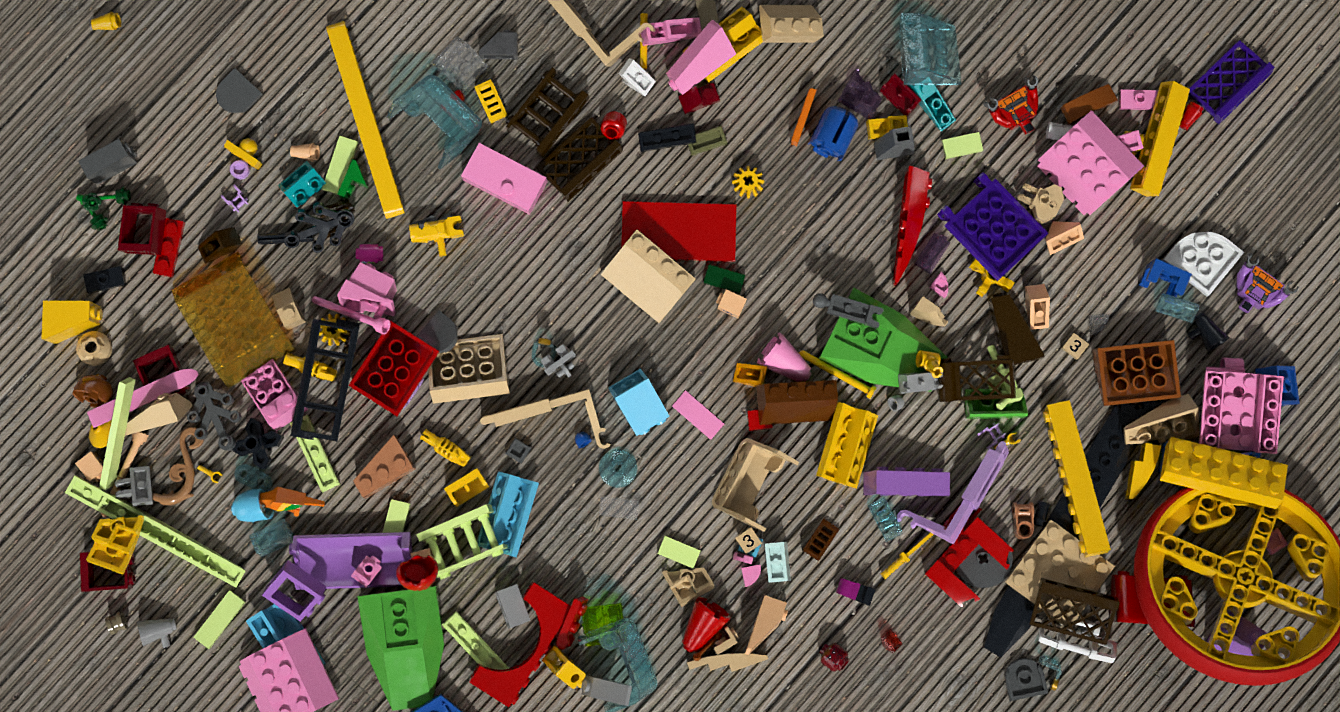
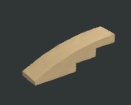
[687,653,768,672]

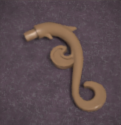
[152,427,204,505]

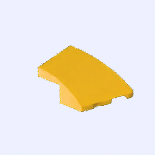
[86,515,144,575]

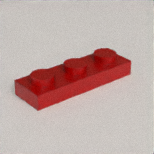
[153,218,185,278]

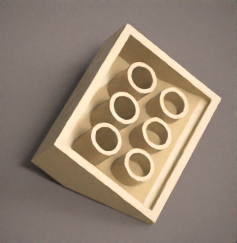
[601,230,696,323]
[428,334,510,404]

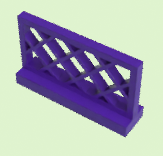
[1189,40,1275,125]

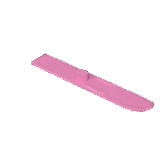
[87,369,199,428]

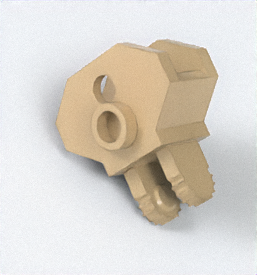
[1017,183,1064,224]

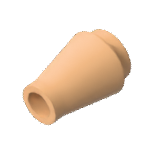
[290,143,320,162]

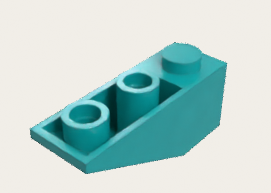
[905,72,956,132]

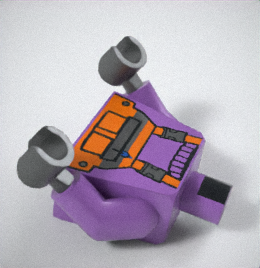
[1236,253,1299,313]

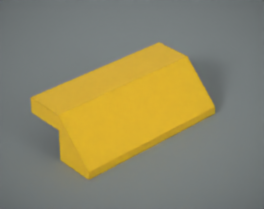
[683,6,763,82]
[816,402,878,489]

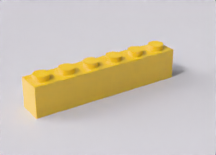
[1130,81,1190,197]

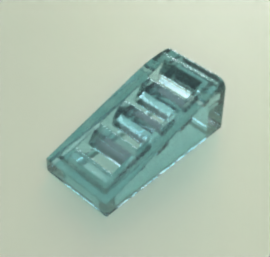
[868,497,903,542]

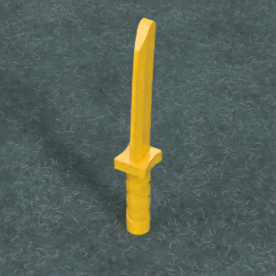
[880,532,934,579]

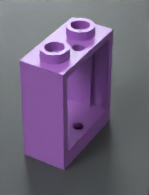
[262,560,327,622]

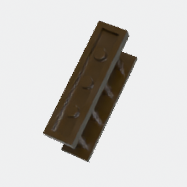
[506,67,589,157]

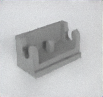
[898,371,943,394]
[495,584,531,629]

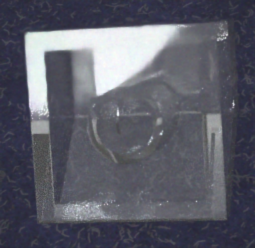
[431,36,489,94]

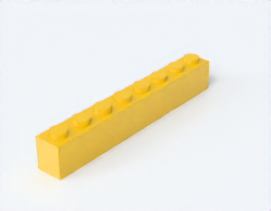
[1043,400,1111,558]

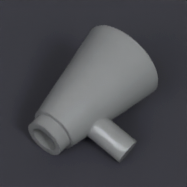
[137,619,177,648]

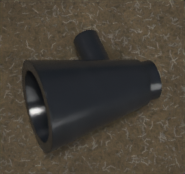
[1188,312,1230,351]

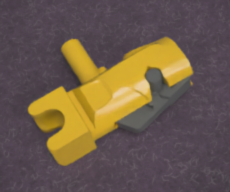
[409,215,464,257]

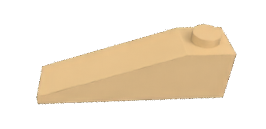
[125,393,193,436]
[1124,394,1199,444]

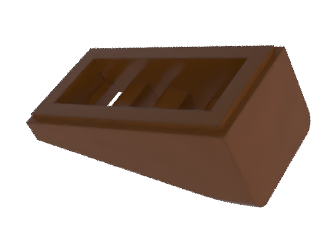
[802,518,840,561]

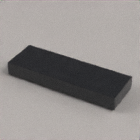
[638,123,697,152]

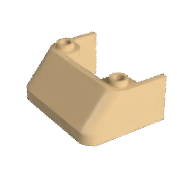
[712,438,799,532]

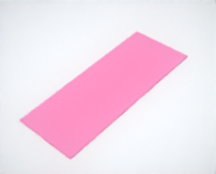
[672,390,724,440]

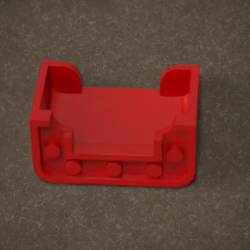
[1110,571,1195,627]

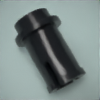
[1034,501,1050,527]

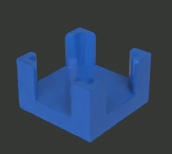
[1139,258,1192,300]

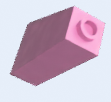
[666,20,736,95]

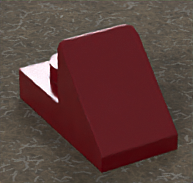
[678,83,720,114]

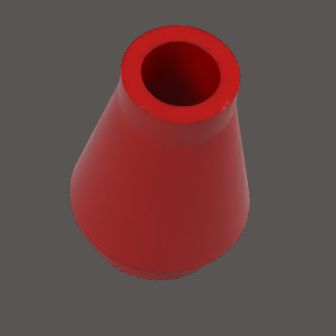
[1179,101,1203,131]

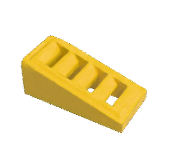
[474,79,508,123]

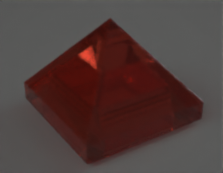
[881,629,902,653]

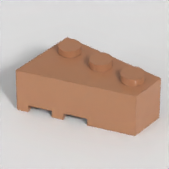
[353,435,416,498]

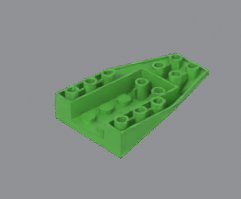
[819,288,947,392]
[357,586,444,711]

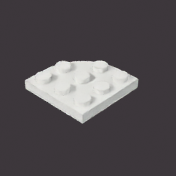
[1162,232,1244,297]

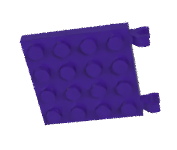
[937,172,1048,281]

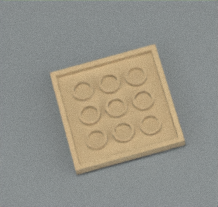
[1005,520,1115,629]

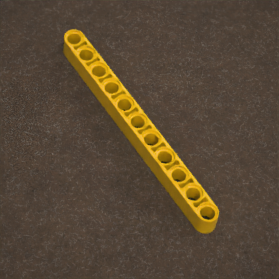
[326,21,405,219]

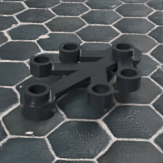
[284,202,354,253]

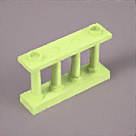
[416,504,508,580]

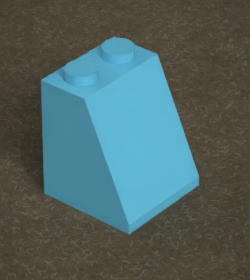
[608,368,670,436]

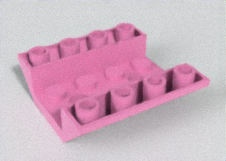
[1199,371,1284,454]

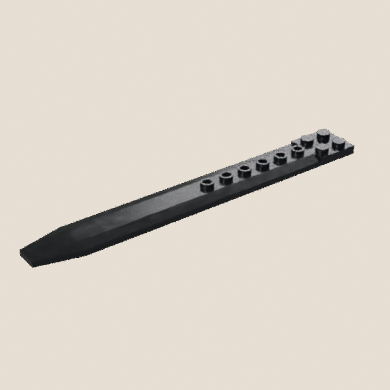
[983,400,1164,658]

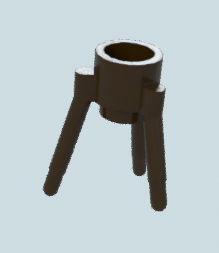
[312,198,355,240]

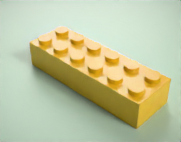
[1160,437,1288,509]

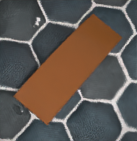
[1060,84,1118,125]

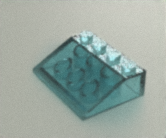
[899,13,961,85]

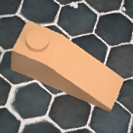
[745,595,788,655]

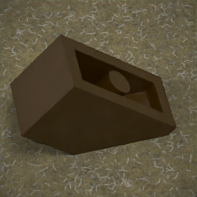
[198,227,242,264]

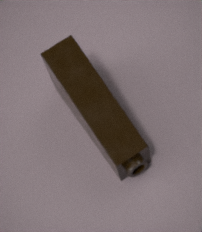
[988,293,1045,367]

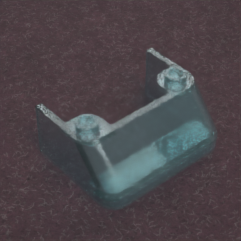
[387,75,482,169]
[578,618,657,712]

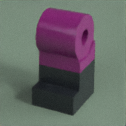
[836,578,876,606]

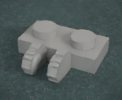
[115,466,153,506]

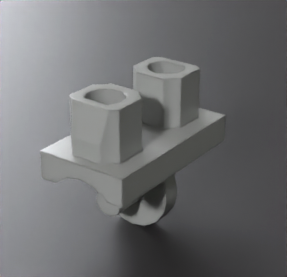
[541,344,576,378]

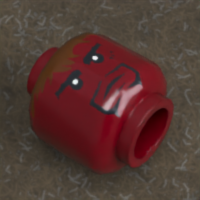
[820,643,849,672]

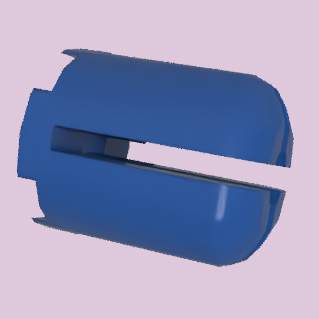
[808,106,858,161]

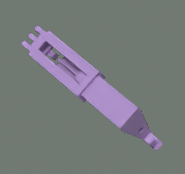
[897,441,1009,544]

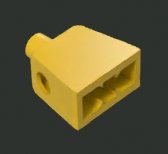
[542,645,586,689]

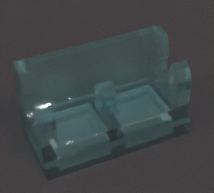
[249,519,294,557]

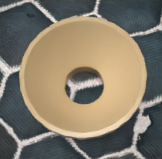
[76,331,112,366]

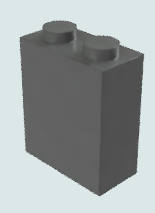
[78,139,138,185]

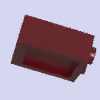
[118,203,167,255]
[133,345,190,403]
[80,552,136,592]

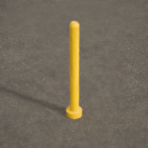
[799,350,877,399]

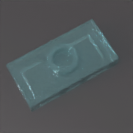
[1155,293,1199,323]

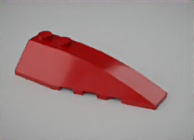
[892,166,932,285]

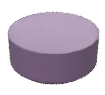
[230,160,250,180]

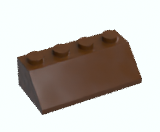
[756,380,838,425]

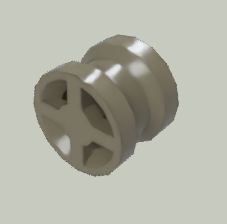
[105,611,128,635]

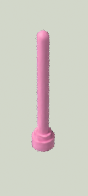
[312,296,391,334]

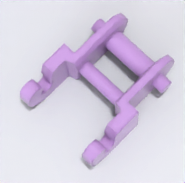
[221,184,248,212]
[977,422,1007,449]

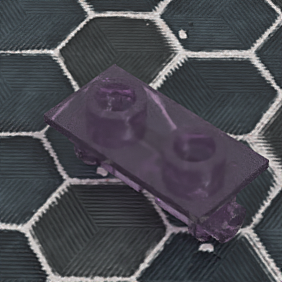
[914,233,950,274]

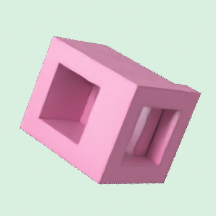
[351,556,382,588]

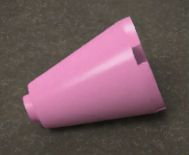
[757,333,812,382]

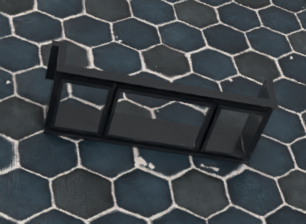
[290,318,360,442]

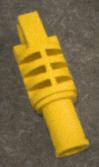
[283,352,337,382]
[420,429,471,467]

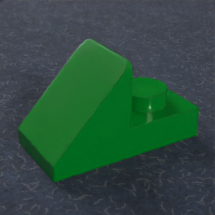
[337,159,368,199]

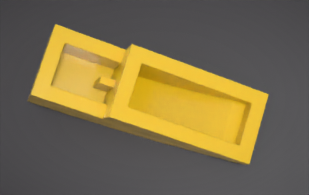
[1125,443,1161,500]

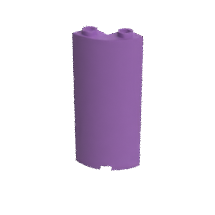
[289,532,412,590]

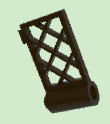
[938,355,1016,402]

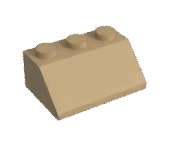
[759,5,824,43]

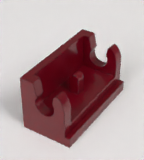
[879,74,921,116]

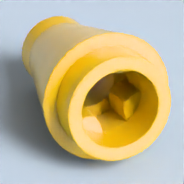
[91,12,121,30]

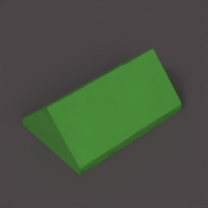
[965,388,1028,419]

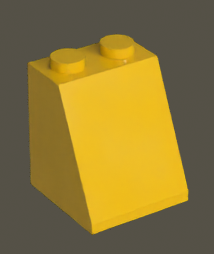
[41,301,103,344]

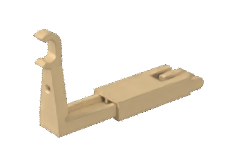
[548,0,655,67]
[480,389,611,449]

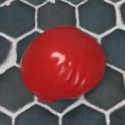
[396,555,438,591]

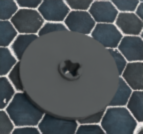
[956,532,1013,588]

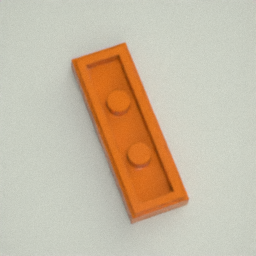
[791,88,817,146]

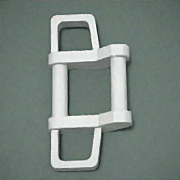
[1038,617,1117,663]

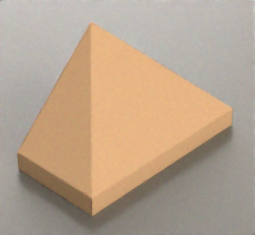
[1045,221,1084,255]

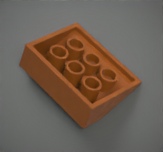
[1093,340,1181,406]

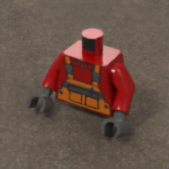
[983,74,1038,135]

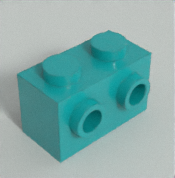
[278,161,326,208]

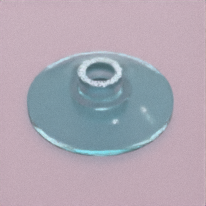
[599,449,637,488]

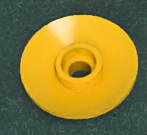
[89,420,112,448]

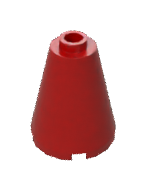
[682,596,731,653]

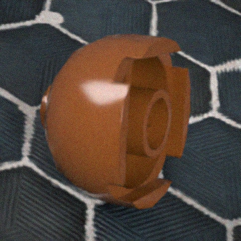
[72,374,113,408]

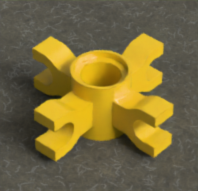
[969,259,1015,297]

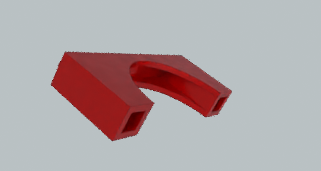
[468,581,571,707]

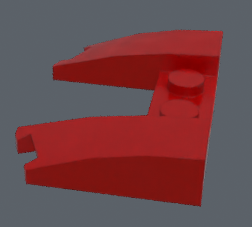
[925,517,1014,607]

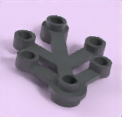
[187,382,242,451]

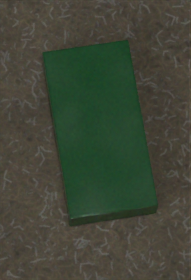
[703,265,745,294]

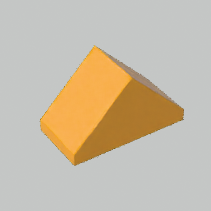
[733,363,767,387]

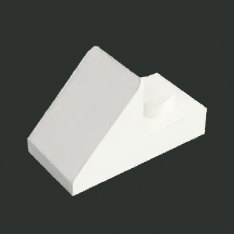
[618,58,656,96]

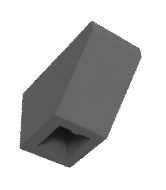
[874,126,915,160]

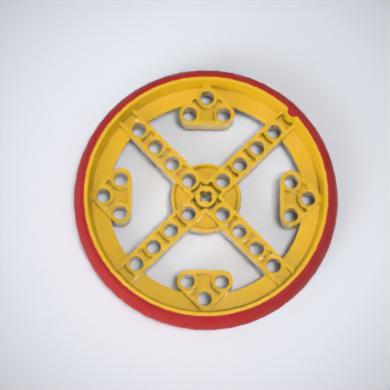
[1134,487,1340,686]

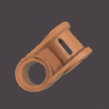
[1012,502,1034,540]

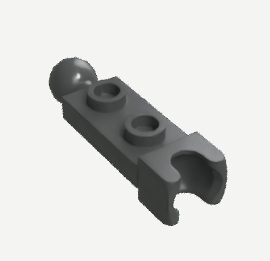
[813,293,884,329]

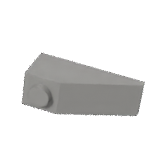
[581,675,632,706]

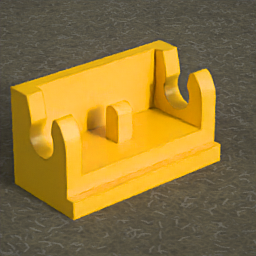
[444,468,489,507]

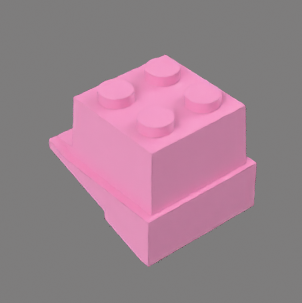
[337,262,397,319]

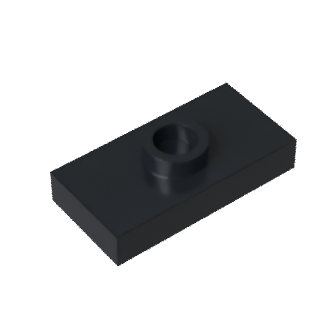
[83,266,126,294]

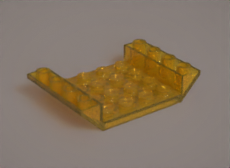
[171,252,295,388]

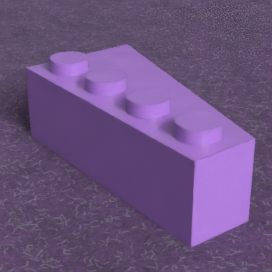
[863,467,950,497]

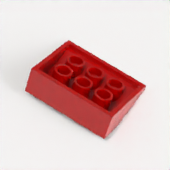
[348,321,439,417]

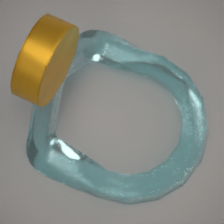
[532,338,557,368]
[1039,656,1062,691]

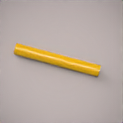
[640,13,648,70]

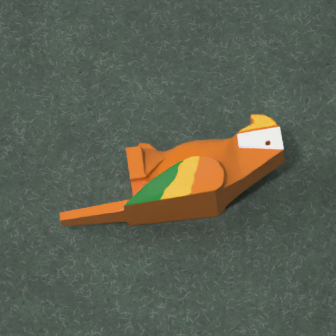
[259,487,325,516]

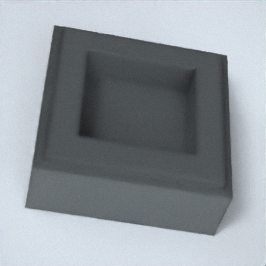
[505,437,532,464]

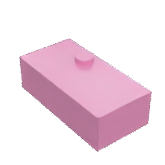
[461,143,548,215]

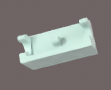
[765,542,791,583]

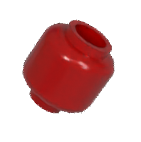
[601,111,627,139]

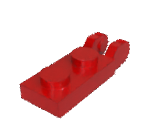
[556,596,588,650]

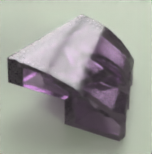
[837,68,882,119]

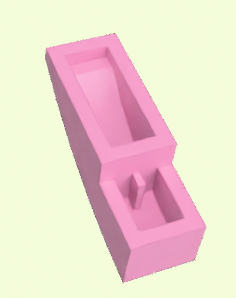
[641,17,702,46]

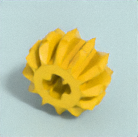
[732,166,764,199]
[319,314,350,346]

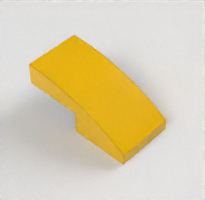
[866,115,908,140]

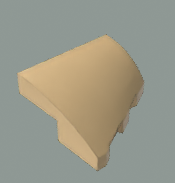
[910,297,948,326]
[662,568,715,607]

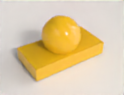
[224,138,262,170]

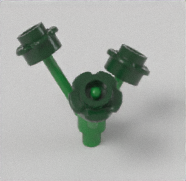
[76,186,131,231]

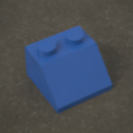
[1255,366,1300,406]

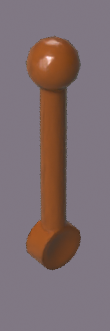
[693,632,722,661]

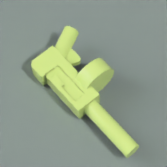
[987,345,1024,410]

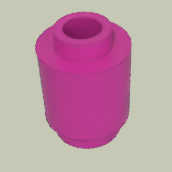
[356,244,383,263]

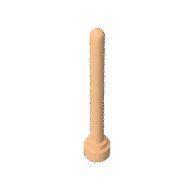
[101,431,149,518]

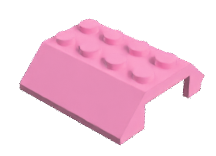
[1038,111,1144,215]
[239,628,340,712]

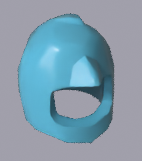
[231,489,274,523]

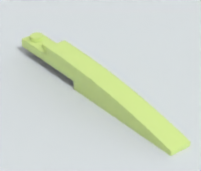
[65,475,246,587]

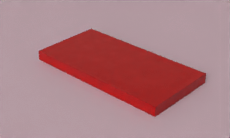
[621,201,737,262]

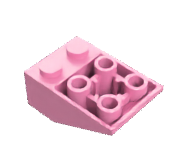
[241,359,308,431]

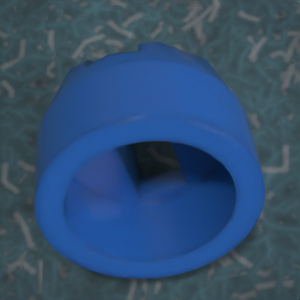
[575,432,592,448]

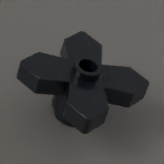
[232,418,284,469]

